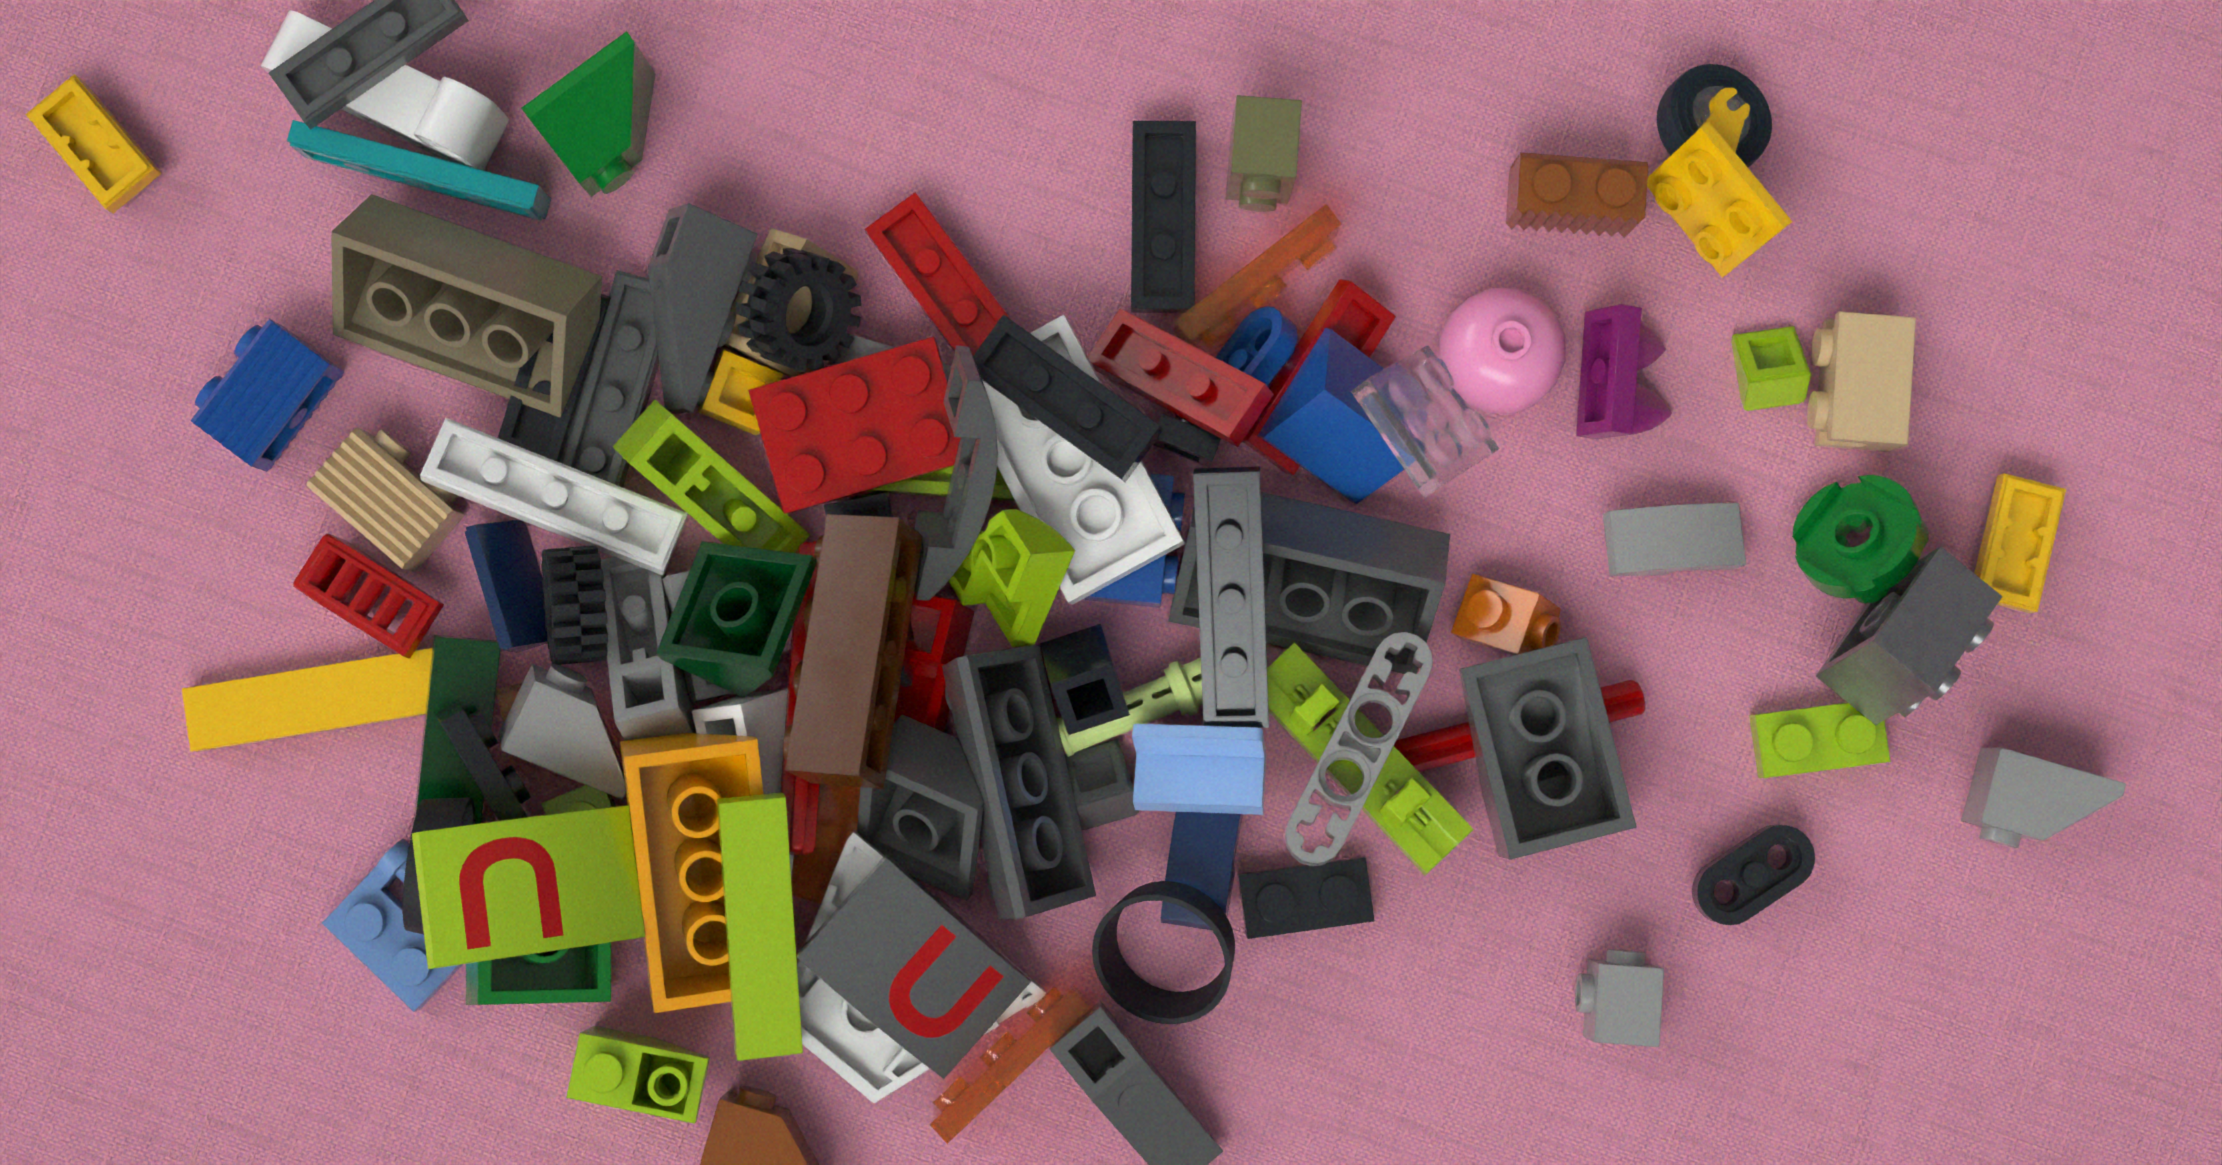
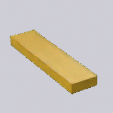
[182,648,432,752]

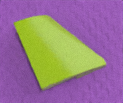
[948,509,1076,648]

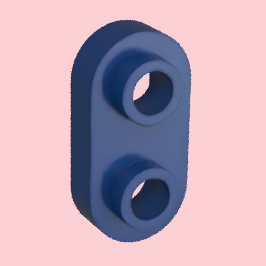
[1215,306,1298,386]

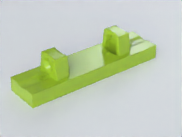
[1267,642,1474,876]

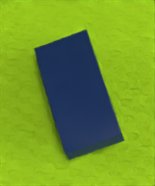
[1160,812,1243,930]

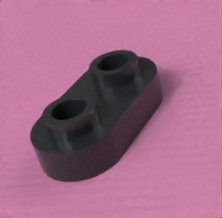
[1692,825,1815,925]

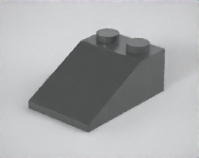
[1459,637,1637,860]

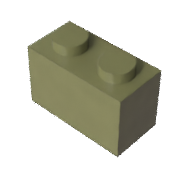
[1226,95,1302,212]

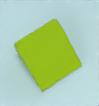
[1731,326,1811,411]

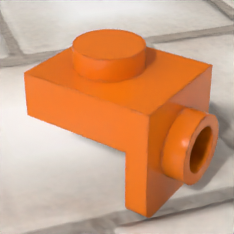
[1450,573,1561,655]

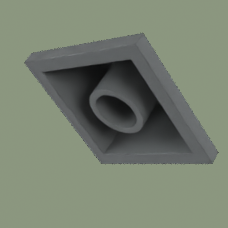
[857,714,984,901]

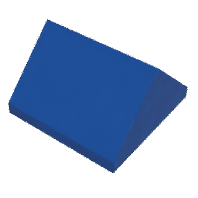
[1258,328,1423,504]

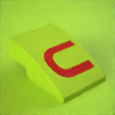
[412,805,645,969]

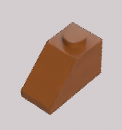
[700,1086,819,1165]

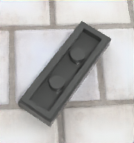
[268,0,469,130]

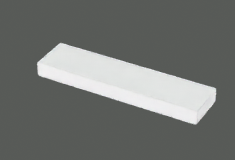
[420,418,688,576]

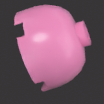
[1438,288,1565,415]

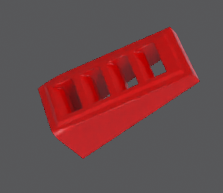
[293,533,444,659]

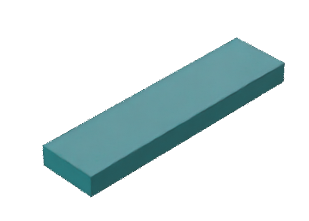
[287,120,552,221]

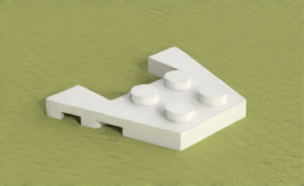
[797,830,1046,1103]

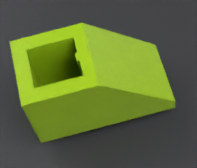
[566,1026,710,1124]

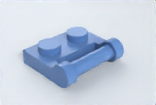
[322,839,463,1012]

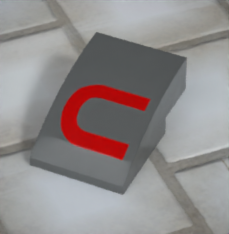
[797,854,1031,1079]

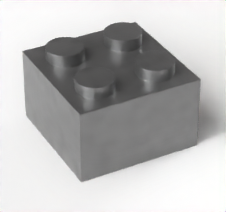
[1816,546,2003,725]

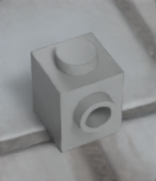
[1575,949,1664,1047]

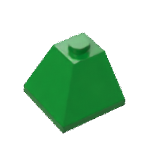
[521,31,656,197]

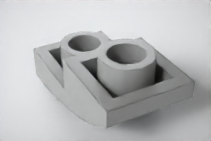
[1603,503,1746,576]

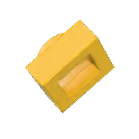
[697,350,783,435]

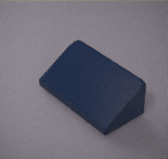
[465,520,547,653]

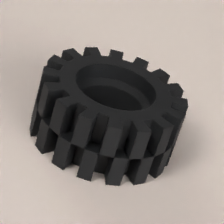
[736,248,862,372]
[542,545,608,665]

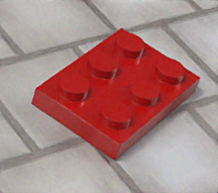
[748,336,961,514]

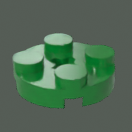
[1792,475,1929,604]

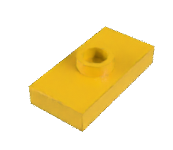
[25,74,162,214]
[1974,473,2066,613]

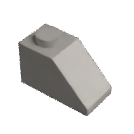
[499,664,626,799]
[1961,747,2126,848]

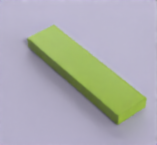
[717,792,803,1061]

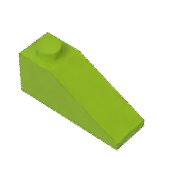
[613,399,810,553]

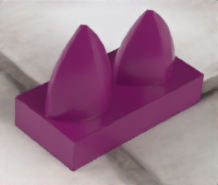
[1576,304,1672,439]

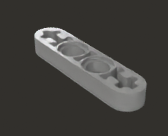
[1285,632,1433,866]

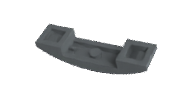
[914,346,998,600]

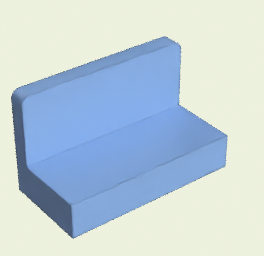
[1132,724,1267,815]

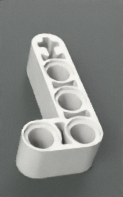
[261,10,510,171]

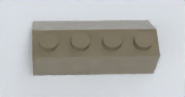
[331,194,602,418]

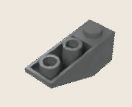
[648,203,758,414]
[1050,1000,1223,1165]

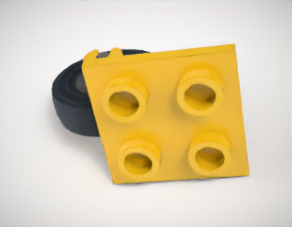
[1647,64,1793,278]

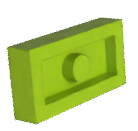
[1749,703,1891,778]

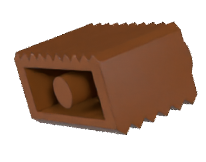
[1506,152,1648,238]

